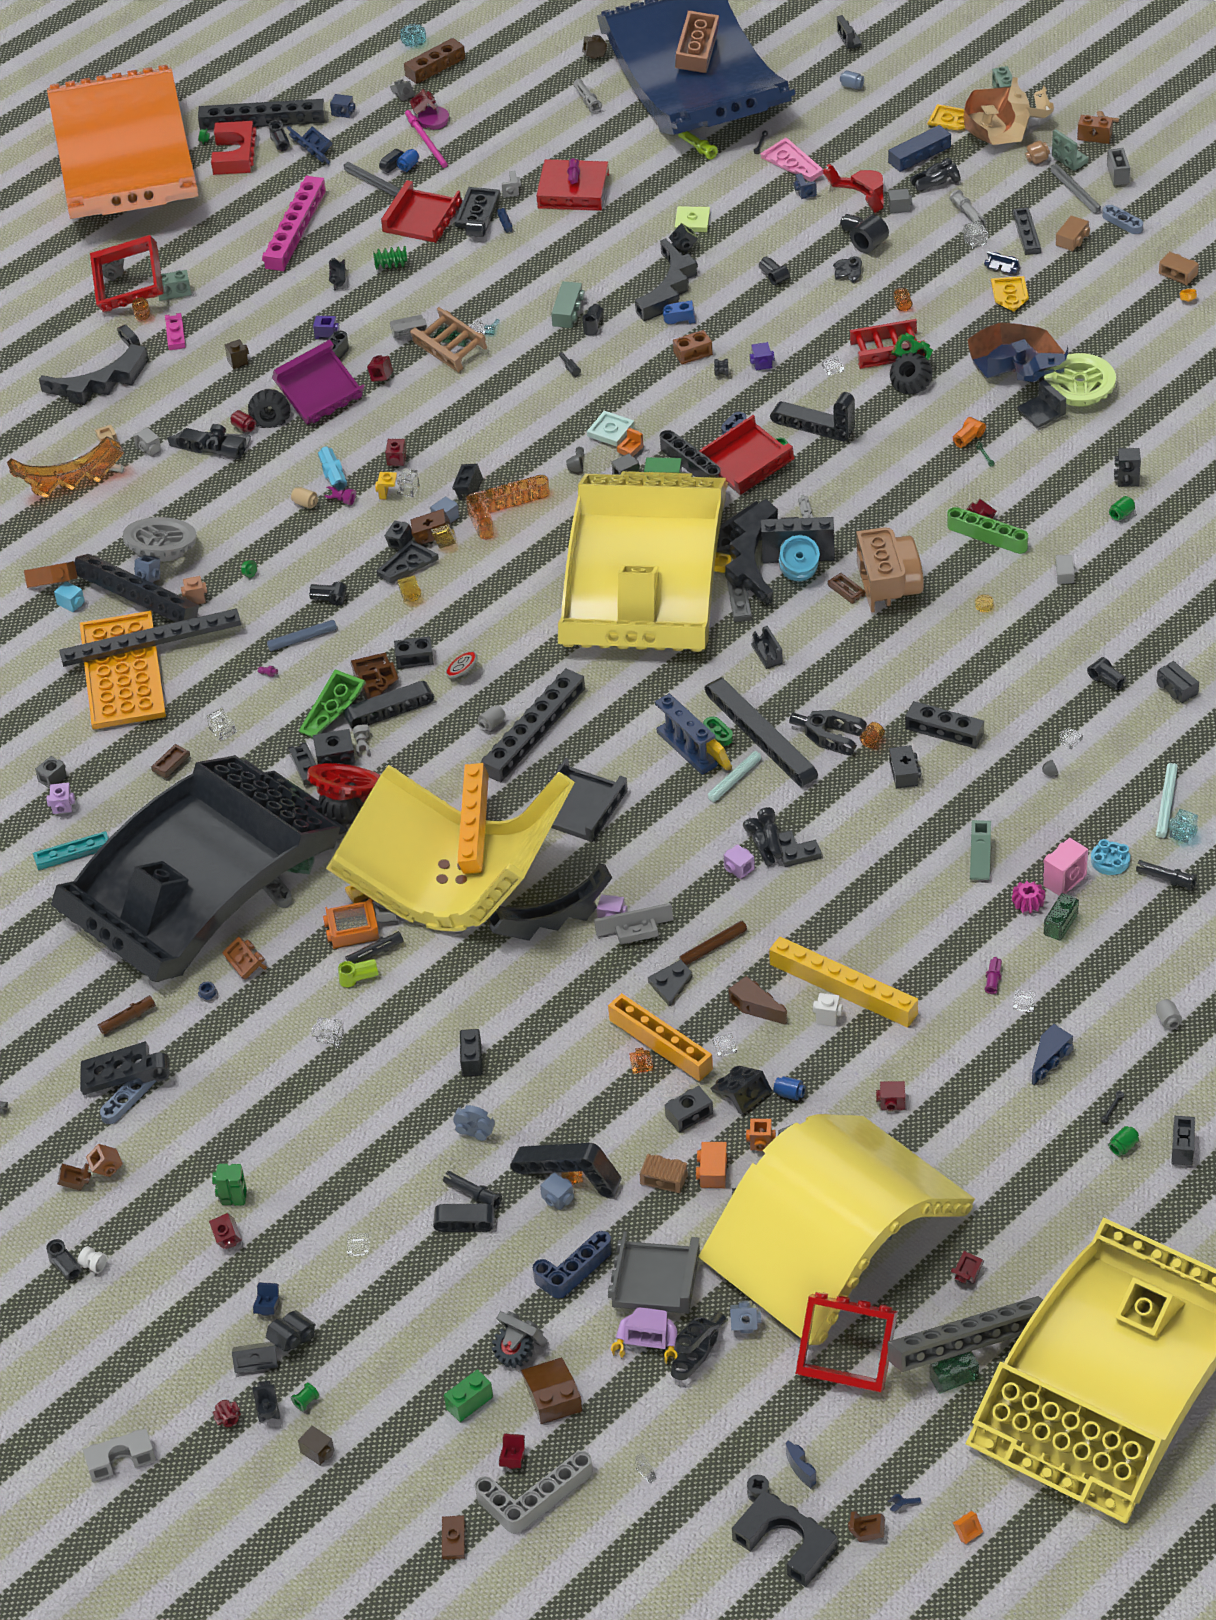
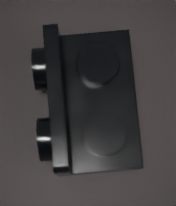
[837,15,862,49]

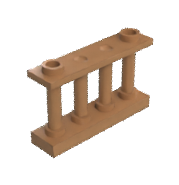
[410,307,487,373]

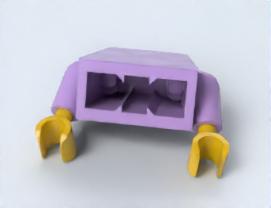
[611,1307,677,1364]

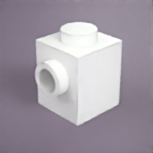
[813,993,843,1026]

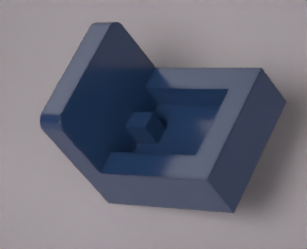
[793,173,817,199]
[253,1282,280,1316]

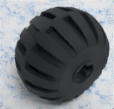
[890,353,932,395]
[248,389,291,428]
[319,782,365,826]

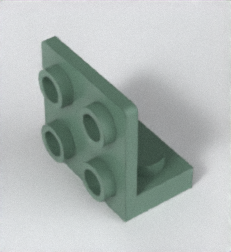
[1052,129,1089,171]

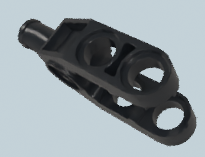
[789,710,868,755]
[671,1312,726,1380]

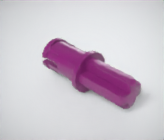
[567,158,580,184]
[984,957,1002,994]

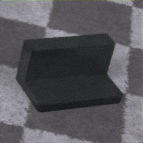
[232,1342,278,1373]

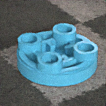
[1091,839,1130,875]

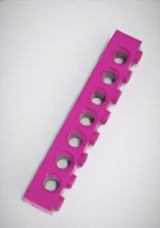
[262,176,326,271]

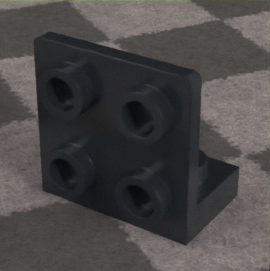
[1017,380,1066,428]
[710,1066,772,1114]

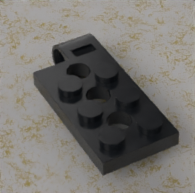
[455,187,500,237]
[80,1041,170,1095]

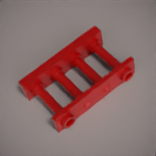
[850,319,925,369]

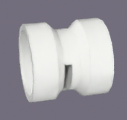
[78,1246,107,1274]

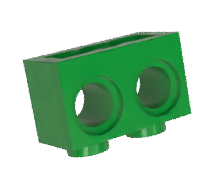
[891,333,933,360]

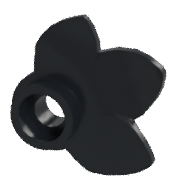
[833,256,862,283]

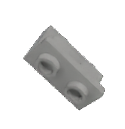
[390,315,427,338]

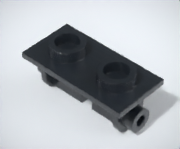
[329,258,346,290]

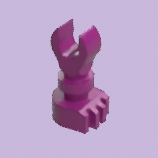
[324,486,357,505]

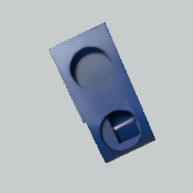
[663,300,696,324]

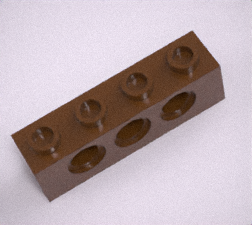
[404,38,465,84]

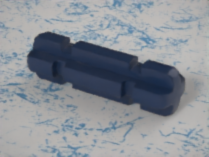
[497,208,513,233]

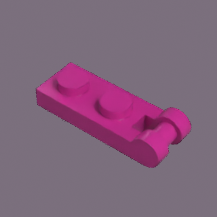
[165,313,186,350]

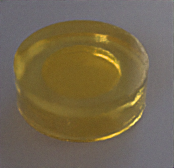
[975,595,994,612]

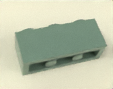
[551,281,585,328]

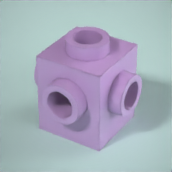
[47,783,75,814]

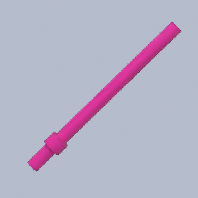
[405,110,448,168]

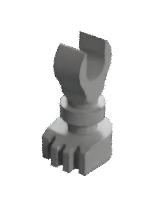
[353,725,370,757]

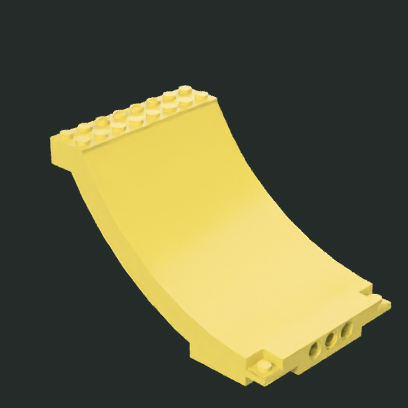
[558,471,728,652]
[965,1217,1216,1524]

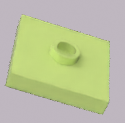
[675,206,710,232]

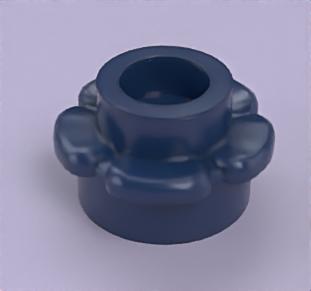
[198,982,217,1000]

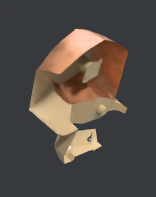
[964,77,1054,145]

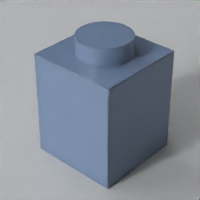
[430,496,459,523]

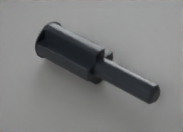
[559,352,581,377]

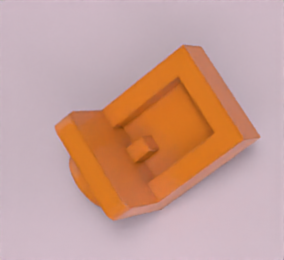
[617,428,644,457]

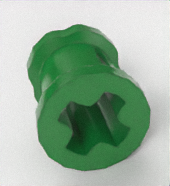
[291,1382,320,1412]

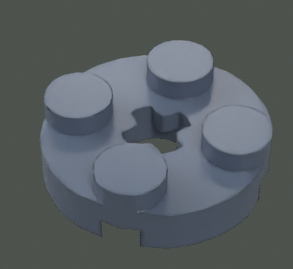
[453,1105,495,1141]

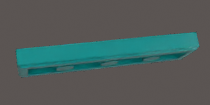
[32,831,109,870]

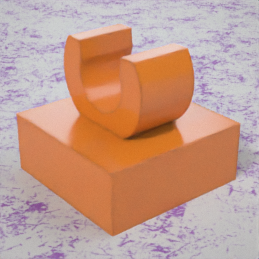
[953,1511,983,1544]

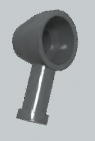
[566,446,584,472]

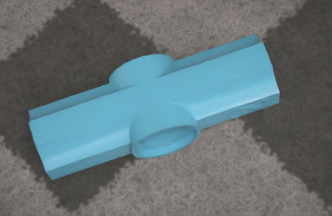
[318,446,347,491]

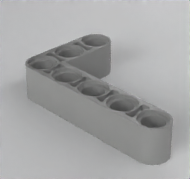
[475,1451,593,1534]

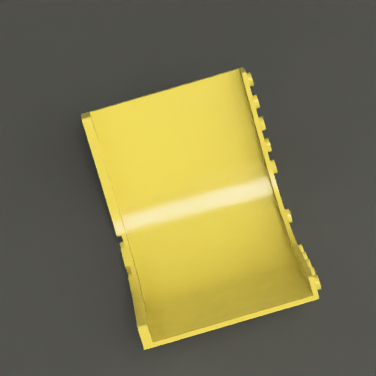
[326,765,575,931]
[698,1114,975,1345]

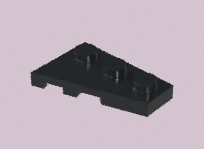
[376,541,439,583]

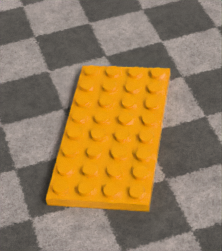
[79,611,166,729]

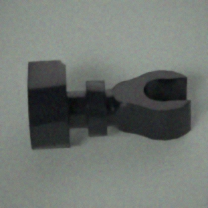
[206,424,226,451]

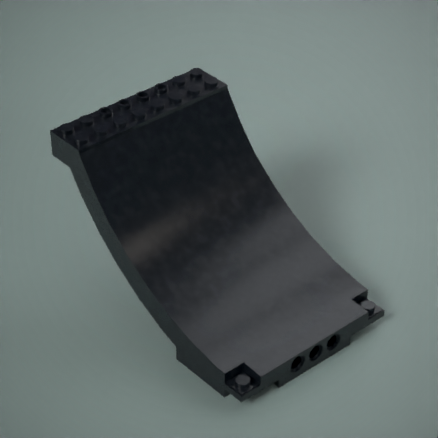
[51,755,348,982]

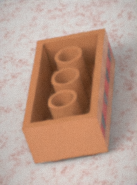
[675,11,719,73]

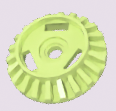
[1044,353,1116,407]

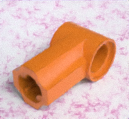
[953,417,986,448]

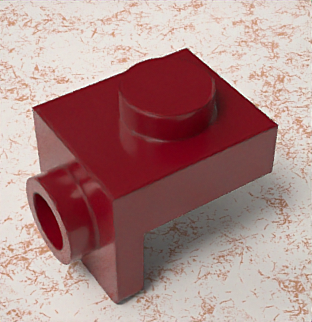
[966,499,997,519]
[950,1251,984,1285]
[499,1433,525,1469]

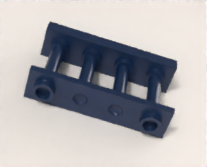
[654,693,717,775]

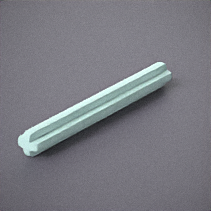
[1156,763,1178,838]

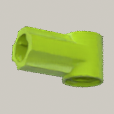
[338,959,378,988]

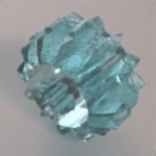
[400,23,426,48]

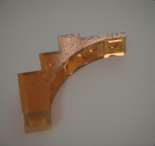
[7,436,124,498]

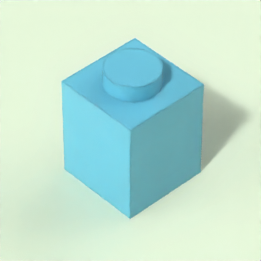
[54,581,85,612]

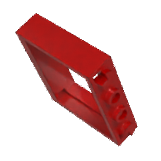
[90,235,164,312]
[795,1292,898,1392]

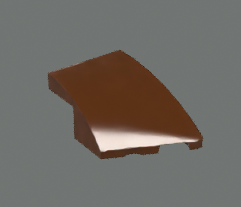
[350,652,398,700]

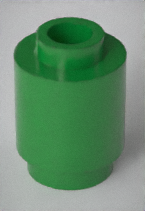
[1109,496,1135,521]
[1108,1126,1139,1156]

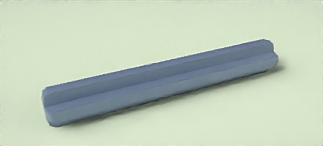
[267,620,337,651]

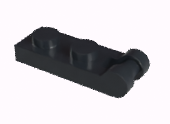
[288,742,316,785]

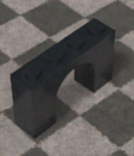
[761,517,835,563]
[731,1490,838,1587]

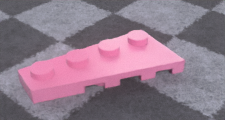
[760,138,823,182]

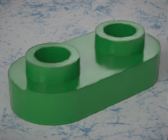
[703,716,733,746]

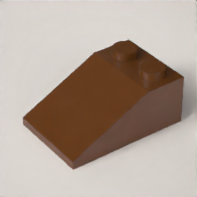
[521,1357,582,1424]

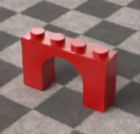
[211,121,257,175]

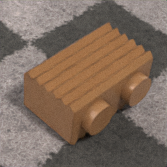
[1056,215,1090,251]
[1159,251,1199,285]
[639,1154,688,1193]

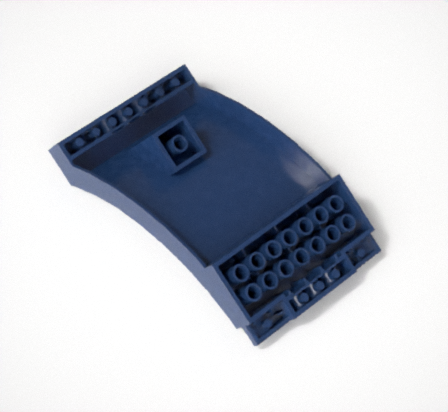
[597,0,796,135]

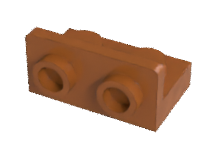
[222,937,268,980]

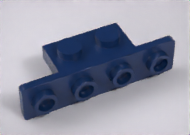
[287,126,333,165]

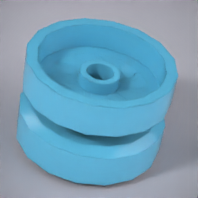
[779,535,820,581]

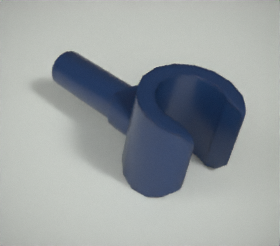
[888,1494,921,1512]

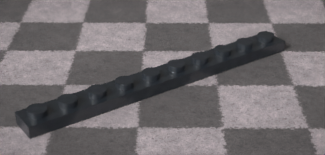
[59,608,241,667]

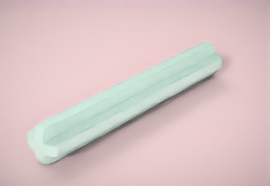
[708,751,761,802]

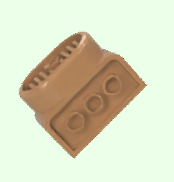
[856,527,924,613]

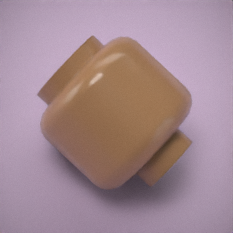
[1025,140,1050,165]

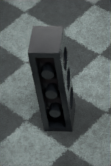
[905,701,984,749]

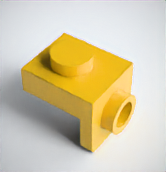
[375,472,397,500]

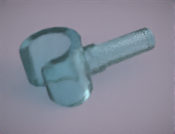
[484,319,500,335]

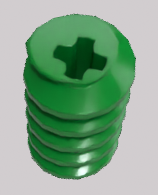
[373,246,408,270]

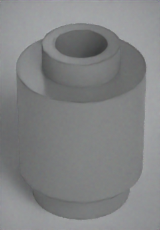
[478,705,506,731]
[1156,999,1182,1029]

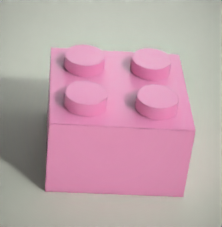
[1043,838,1088,897]

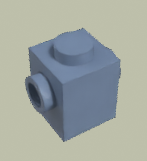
[540,1172,574,1210]

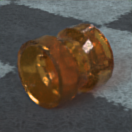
[893,288,913,311]
[132,298,151,321]
[859,722,885,748]

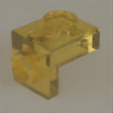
[432,524,456,549]
[397,575,421,602]

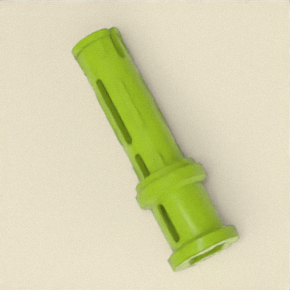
[678,131,718,160]

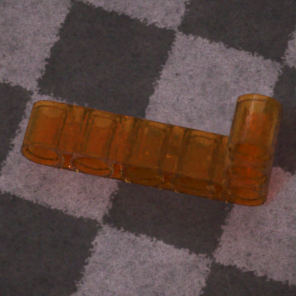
[466,475,550,540]

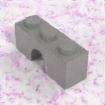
[82,1428,156,1482]

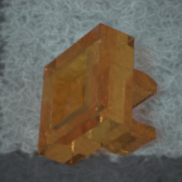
[629,1047,653,1074]

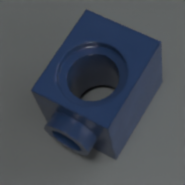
[330,94,356,118]

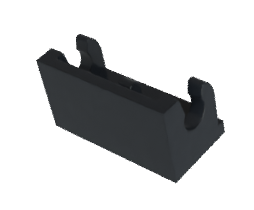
[452,463,483,502]
[751,626,783,669]

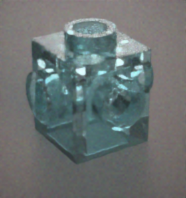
[1168,809,1198,844]

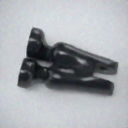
[910,158,961,191]
[743,807,783,866]

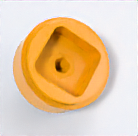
[1180,289,1197,302]

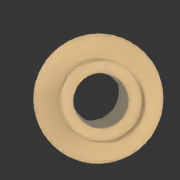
[291,487,318,509]

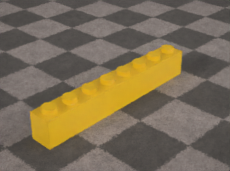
[769,936,918,1028]

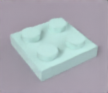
[587,411,634,447]

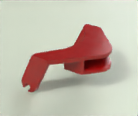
[823,164,884,213]

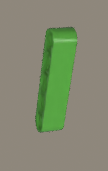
[947,507,1028,554]

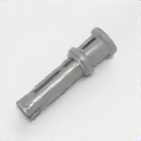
[573,79,602,113]
[949,189,986,228]

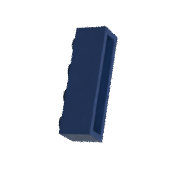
[888,125,951,172]

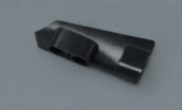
[167,428,251,459]

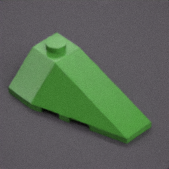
[299,669,366,738]

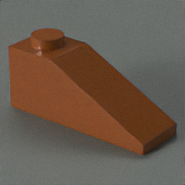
[24,561,78,588]

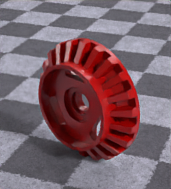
[307,763,380,802]

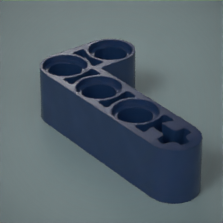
[532,1231,612,1299]

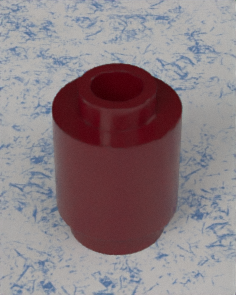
[230,410,256,432]

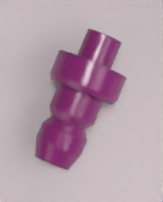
[257,666,278,677]

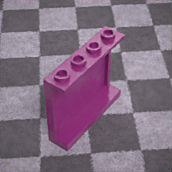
[272,339,365,425]

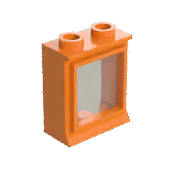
[323,898,379,949]

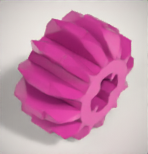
[1012,880,1045,914]

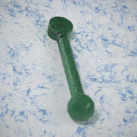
[976,442,995,467]

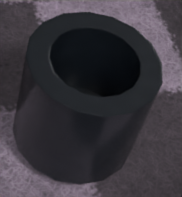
[850,215,889,254]

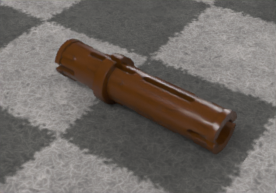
[97,995,156,1035]

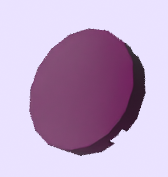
[418,106,450,130]

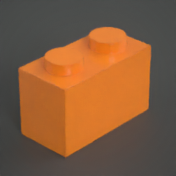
[696,1142,727,1188]

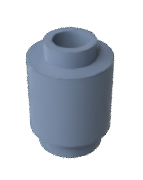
[840,70,864,89]

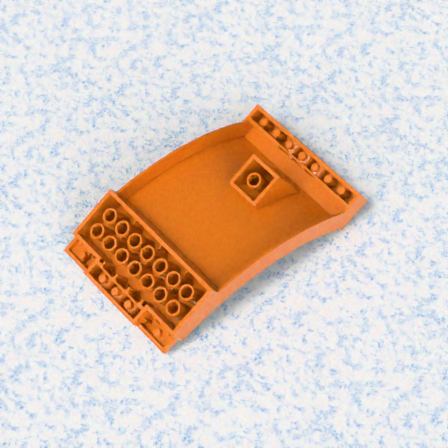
[47,64,199,219]

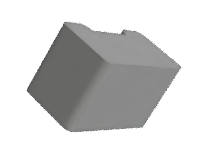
[1055,555,1074,584]

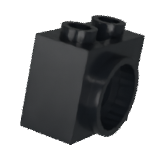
[312,729,356,765]

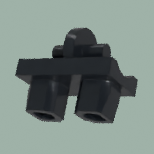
[253,1380,281,1422]

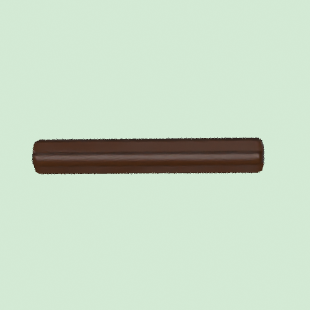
[679,921,747,965]

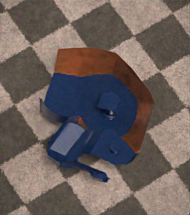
[968,323,1068,382]

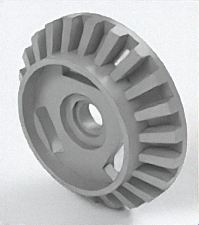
[123,517,196,561]

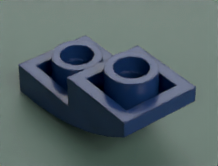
[785,1440,817,1489]

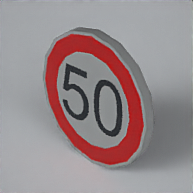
[446,651,478,678]

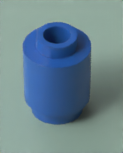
[397,149,419,172]
[773,1076,806,1101]

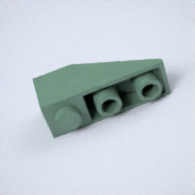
[970,820,991,880]

